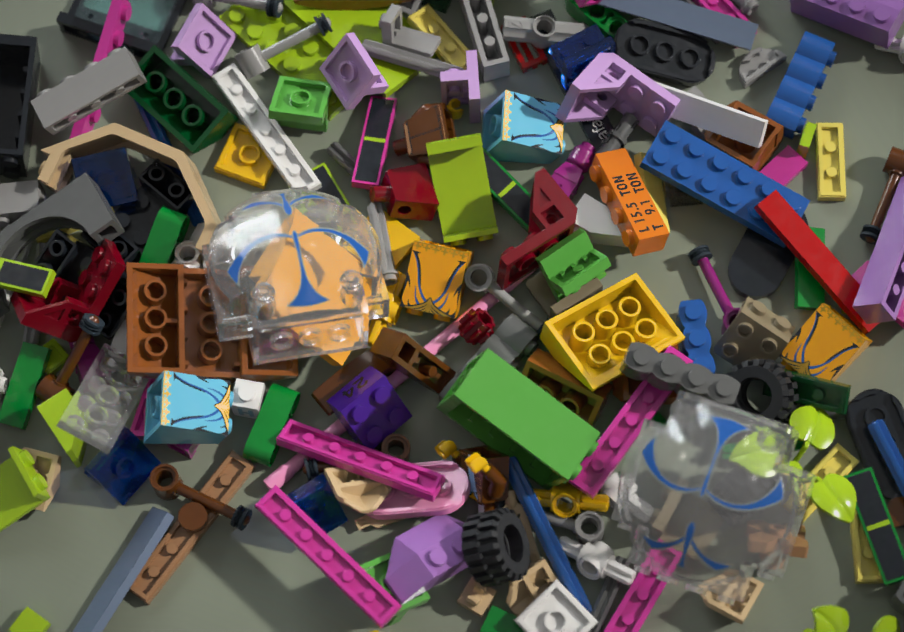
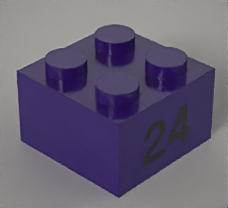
[326,366,412,449]

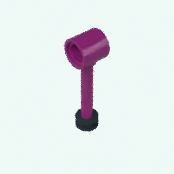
[688,245,740,335]

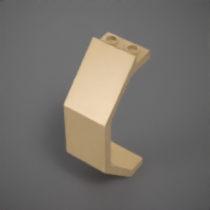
[38,122,228,263]

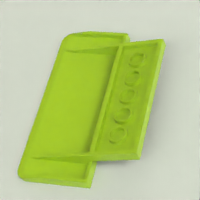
[219,0,436,121]

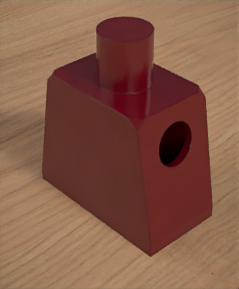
[369,163,439,221]

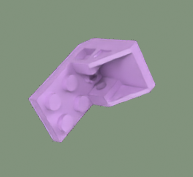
[555,53,680,137]

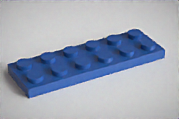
[639,120,810,248]

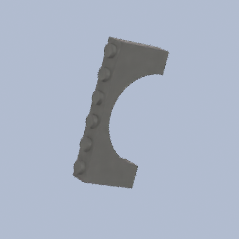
[0,172,125,317]

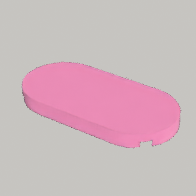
[365,460,471,520]

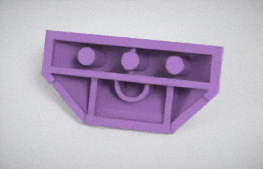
[384,515,467,605]

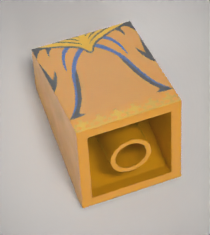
[400,239,475,322]
[779,303,873,381]

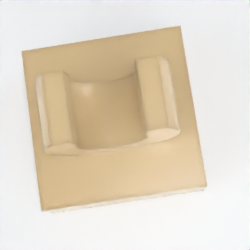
[457,576,497,618]

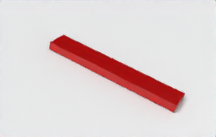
[754,190,879,335]

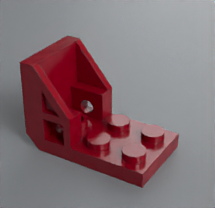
[496,168,578,290]
[10,238,126,343]

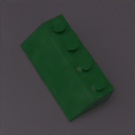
[128,45,239,154]

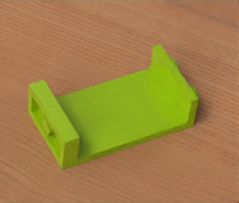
[426,133,499,246]
[0,446,51,532]

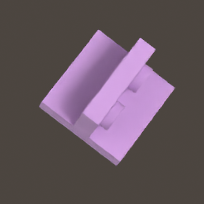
[171,3,237,78]
[319,32,389,110]
[440,50,481,123]

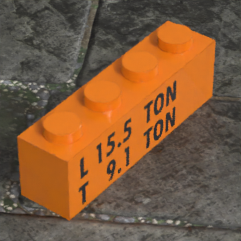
[589,148,669,257]

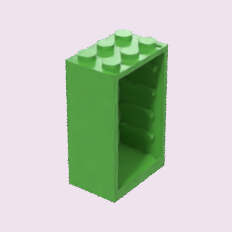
[436,348,601,490]

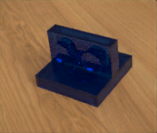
[548,24,616,91]
[71,147,139,207]
[84,425,161,505]
[287,474,348,534]

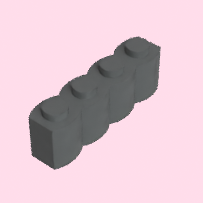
[439,314,538,402]
[619,342,741,412]

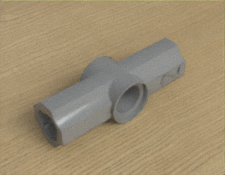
[502,15,584,49]

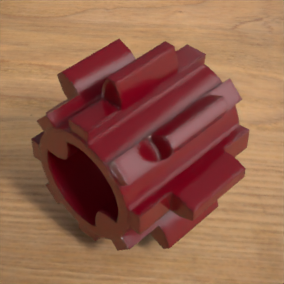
[458,308,495,345]

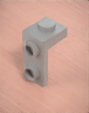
[379,4,441,57]

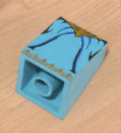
[481,90,566,164]
[144,370,233,444]

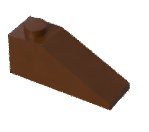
[370,326,456,395]

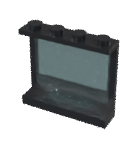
[56,0,187,59]

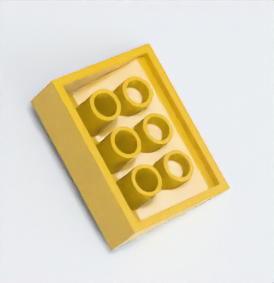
[540,273,685,391]

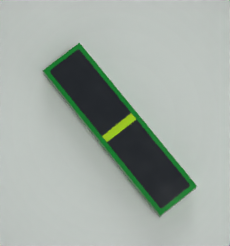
[482,146,531,233]
[844,467,904,587]

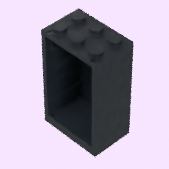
[0,34,41,179]

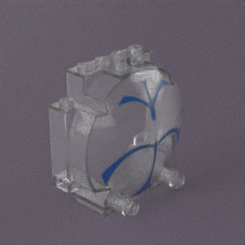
[202,186,390,365]
[611,390,816,606]

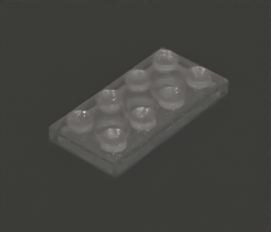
[57,343,150,454]

